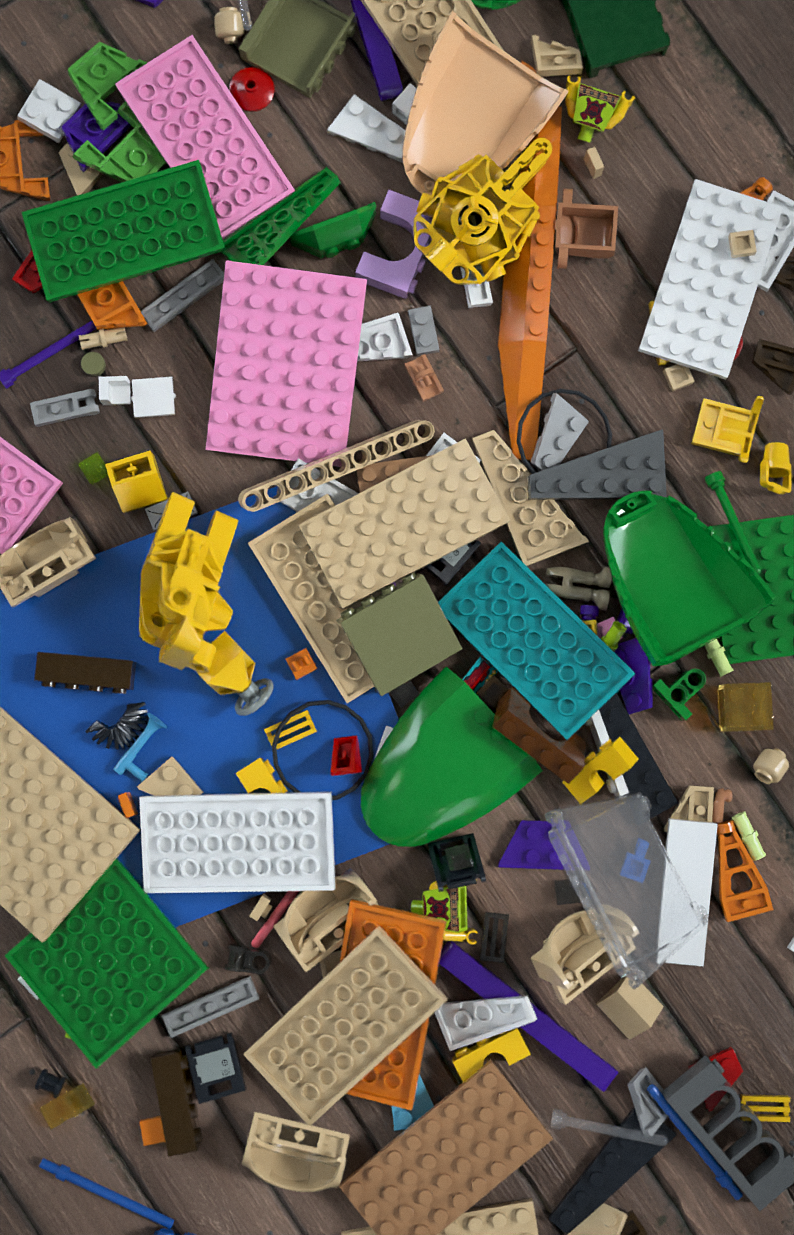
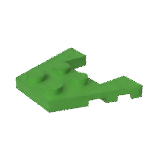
[68,42,147,131]
[73,101,167,182]

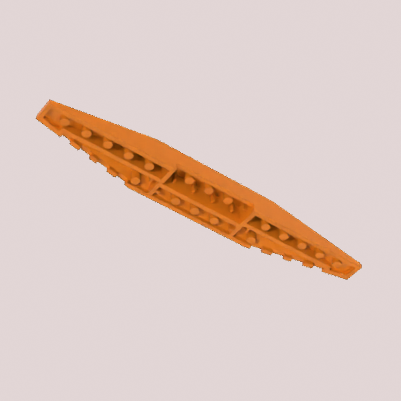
[498,106,562,461]

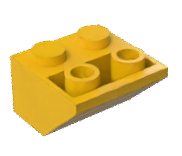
[105,451,168,513]

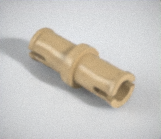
[79,327,128,350]

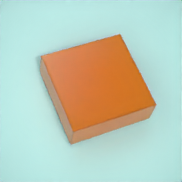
[118,792,138,818]
[140,1116,165,1146]

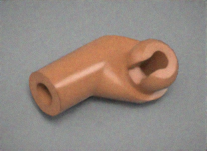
[712,788,732,823]

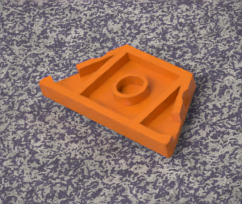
[77,281,147,330]

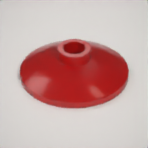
[229,67,274,112]

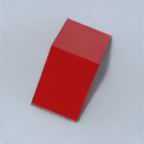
[331,735,362,776]

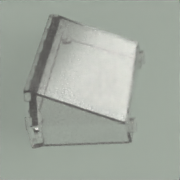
[545,792,708,989]

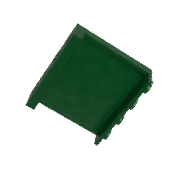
[562,0,670,79]

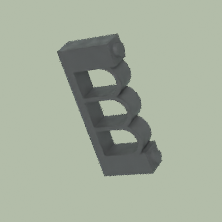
[662,1055,794,1211]

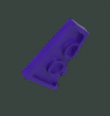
[614,638,653,715]

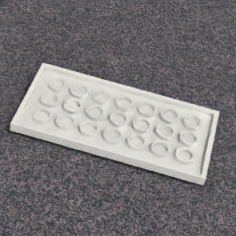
[638,179,783,380]
[139,792,335,893]

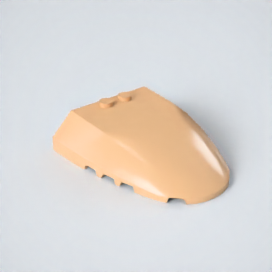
[402,11,568,195]

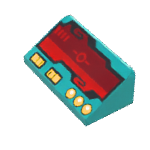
[462,657,498,697]

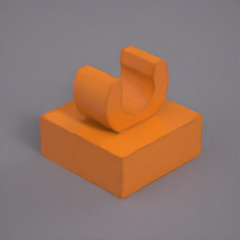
[286,648,317,680]

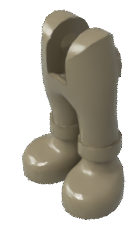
[545,567,612,610]

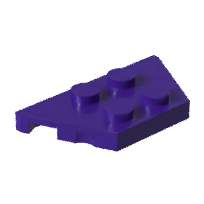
[62,102,131,172]
[498,820,590,871]

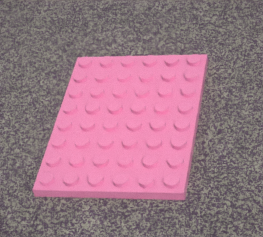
[206,261,367,467]

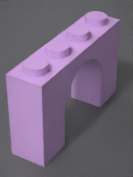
[355,190,433,299]

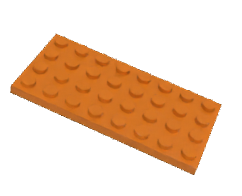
[339,899,446,1111]

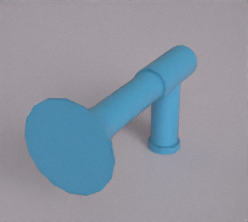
[113,713,167,782]

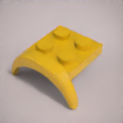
[691,396,764,463]

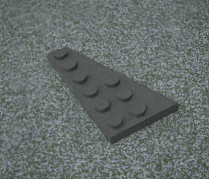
[528,429,667,500]

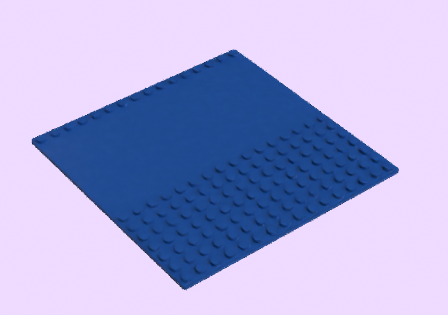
[0,487,399,927]

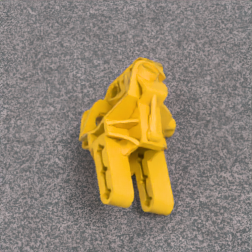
[413,138,552,285]
[139,492,238,673]

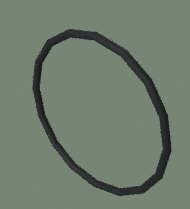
[517,389,612,474]
[272,700,374,800]

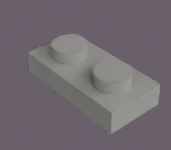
[408,306,439,356]

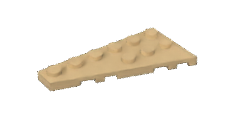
[472,430,589,566]

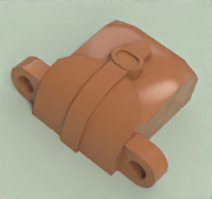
[555,189,618,269]

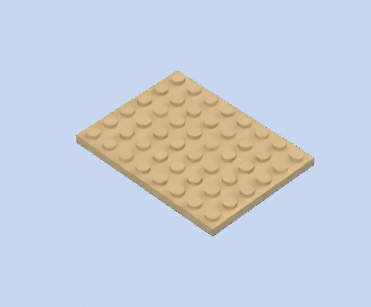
[0,707,141,942]

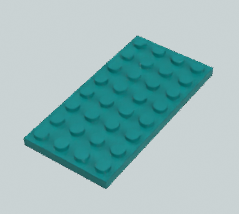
[438,542,635,740]

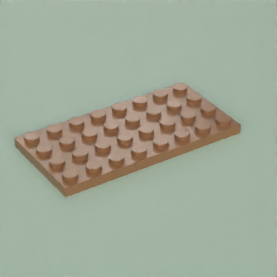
[339,1060,553,1235]

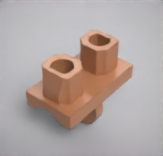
[404,354,444,402]

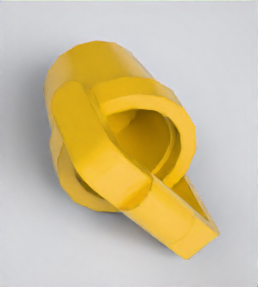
[760,442,792,494]

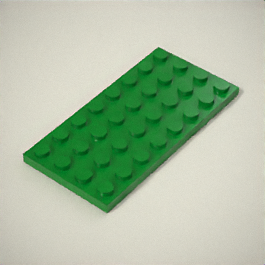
[21,160,226,303]

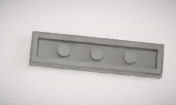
[141,259,224,332]
[162,976,260,1038]

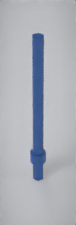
[647,1084,743,1200]
[39,1158,175,1229]

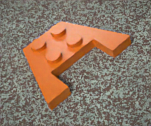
[0,120,50,201]

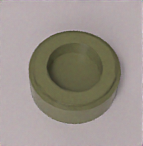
[81,352,106,377]

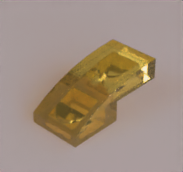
[40,1083,95,1130]

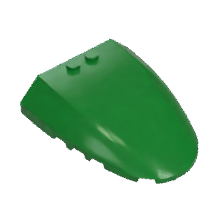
[603,491,776,667]
[360,667,543,847]

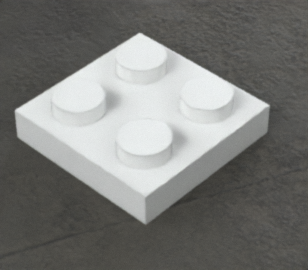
[17,79,81,143]

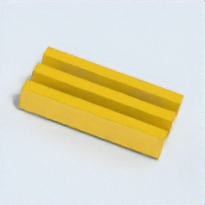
[264,710,317,750]
[740,1094,790,1122]

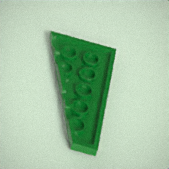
[221,167,340,265]

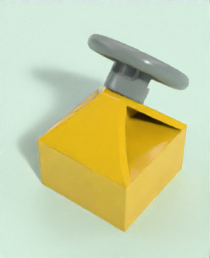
[196,631,274,716]

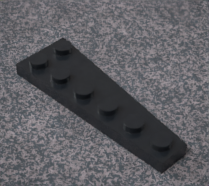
[599,693,678,826]
[549,1107,677,1235]

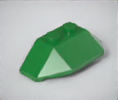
[289,202,376,258]

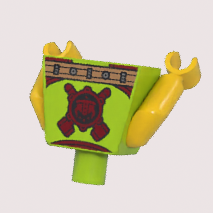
[565,75,635,143]
[411,880,478,945]

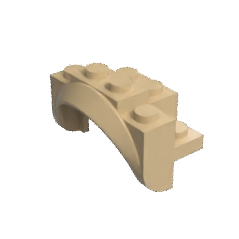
[0,517,96,608]
[273,868,378,972]
[530,903,639,1005]
[242,1112,350,1192]

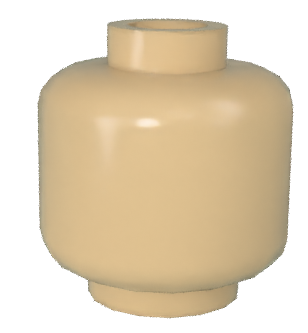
[214,7,245,44]
[753,748,789,784]

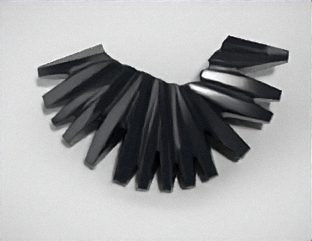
[85,702,148,750]

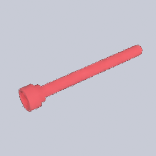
[251,891,299,948]

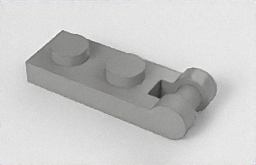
[30,389,100,427]

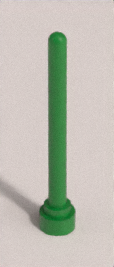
[704,471,761,574]

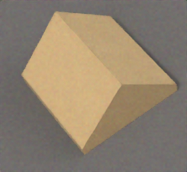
[596,971,664,1040]

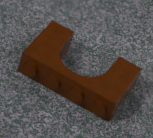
[493,686,586,784]

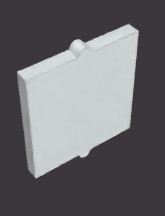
[131,377,176,418]

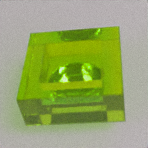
[78,452,108,485]

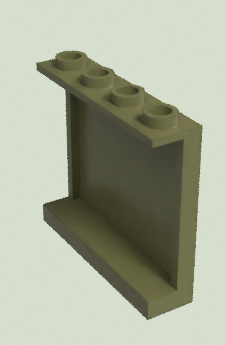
[239,0,357,98]
[337,572,462,696]

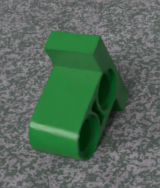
[652,668,706,721]

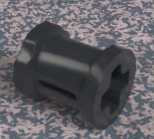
[34,1068,67,1099]

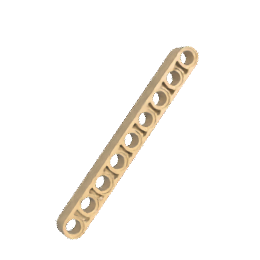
[238,420,435,512]

